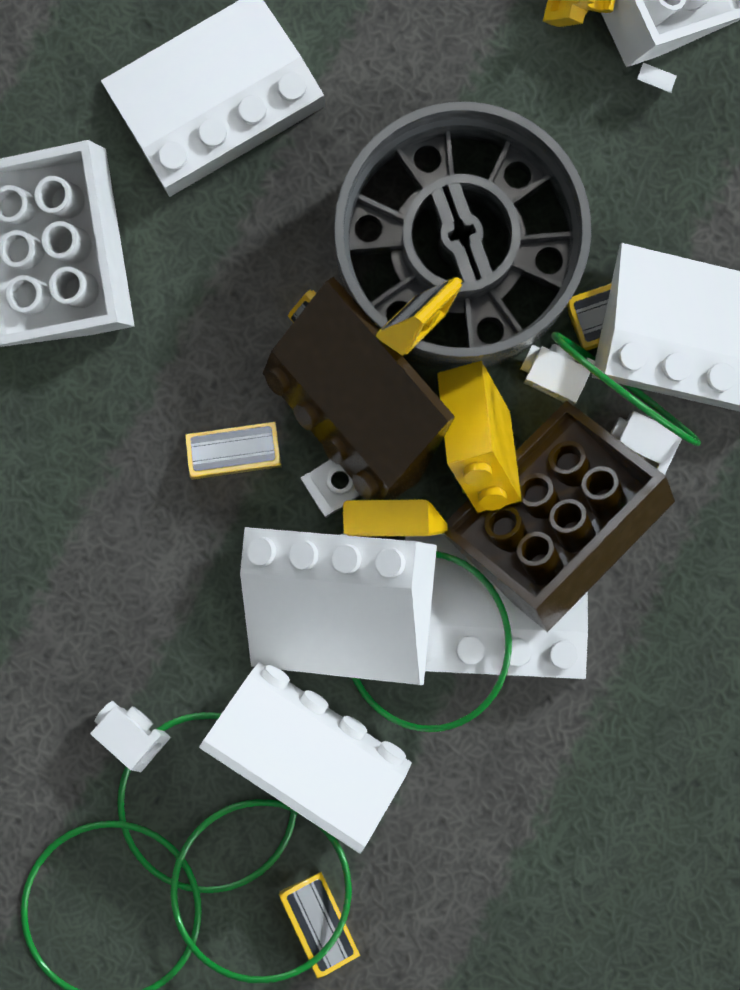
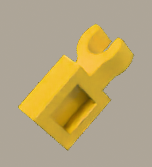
[543,0,616,27]

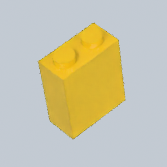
[437,361,522,513]

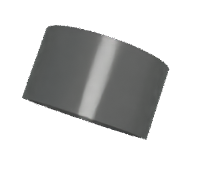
[335,102,591,370]

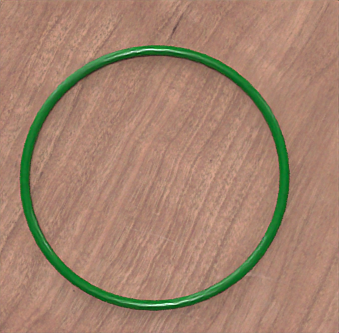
[551,332,701,446]
[352,551,512,732]
[118,712,297,893]
[170,799,352,983]
[21,821,202,990]

